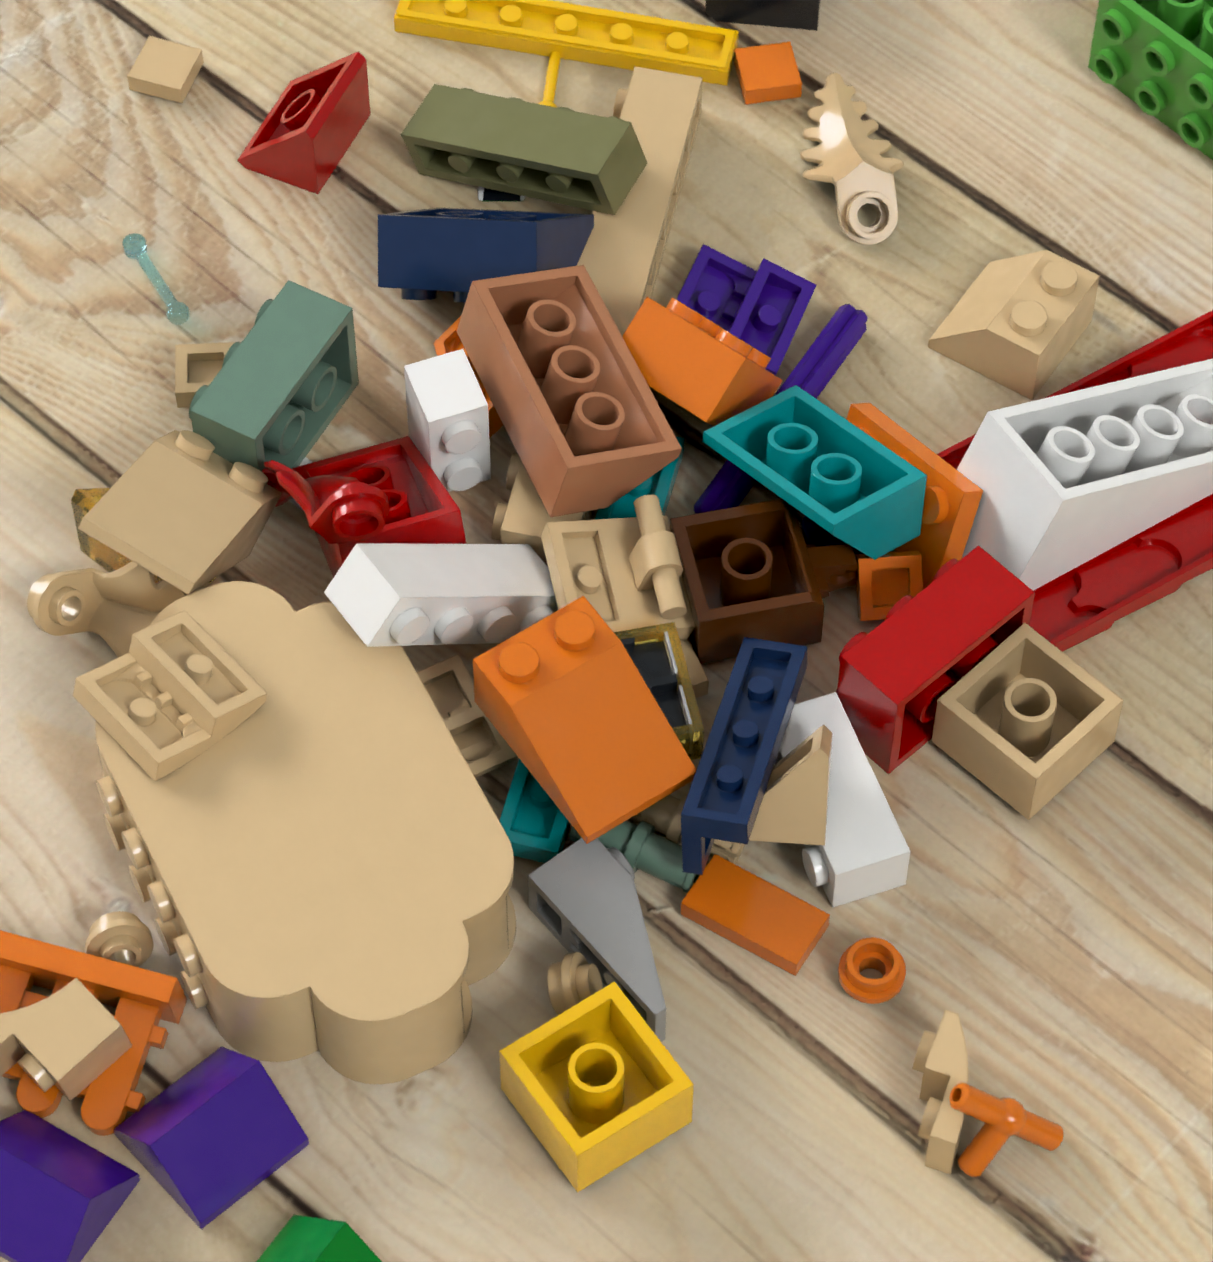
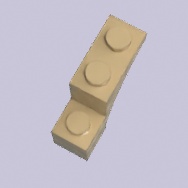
[0,978,132,1101]

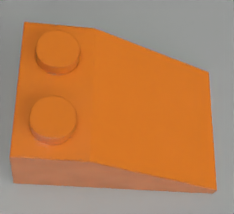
[473,596,696,844]

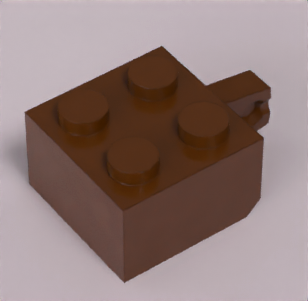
[670,499,858,664]

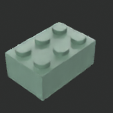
[189,280,359,472]

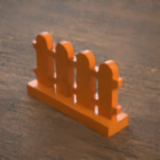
[0,930,187,1136]

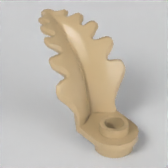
[800,72,904,245]
[27,561,212,658]

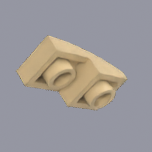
[913,1010,969,1174]

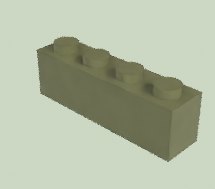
[401,84,648,215]

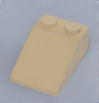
[78,430,282,595]

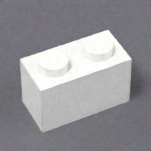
[404,349,491,492]

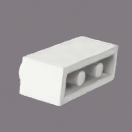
[774,692,910,908]

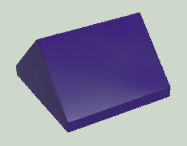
[114,1046,309,1229]
[0,1110,140,1262]

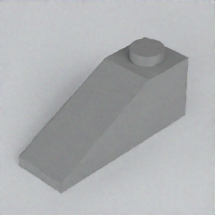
[528,838,666,1042]

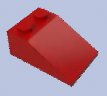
[292,436,467,578]

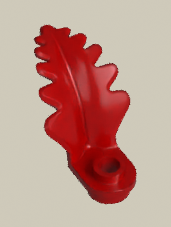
[262,460,390,544]

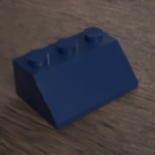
[378,207,594,303]

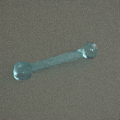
[122,233,190,325]

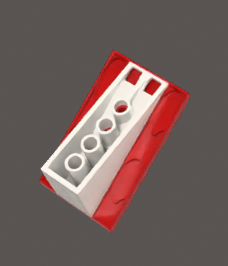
[937,310,1213,652]

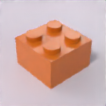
[622,296,783,426]

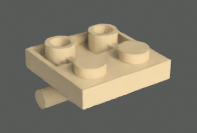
[541,495,695,642]

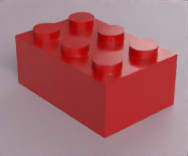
[836,545,1035,774]

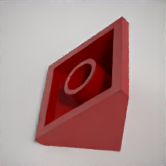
[238,51,371,194]

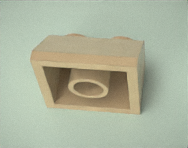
[928,250,1100,400]

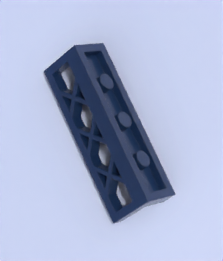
[681,637,807,875]

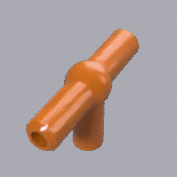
[949,1083,1064,1177]

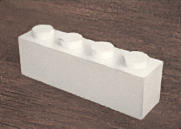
[324,543,558,647]

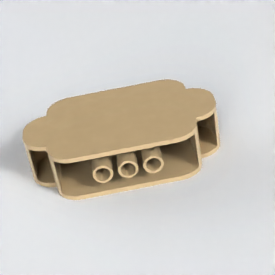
[95,581,516,1084]

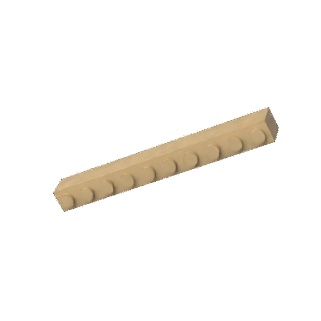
[492,66,703,566]

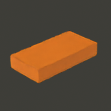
[680,854,830,976]

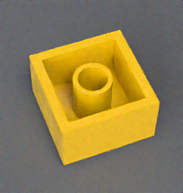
[499,981,694,1193]

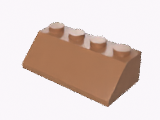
[457,265,682,518]

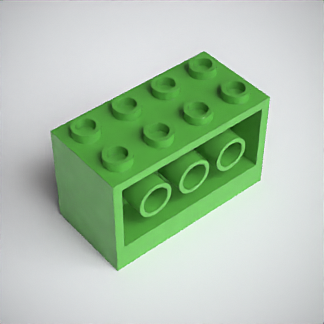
[1088,0,1213,160]

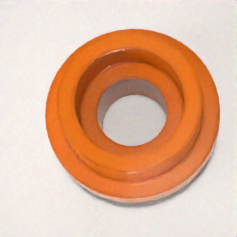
[838,937,906,1004]

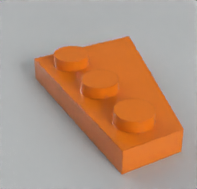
[846,403,983,589]

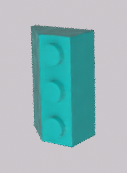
[703,385,927,560]

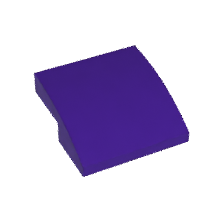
[676,244,816,375]

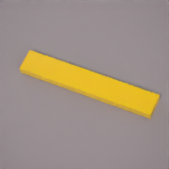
[394,0,739,86]

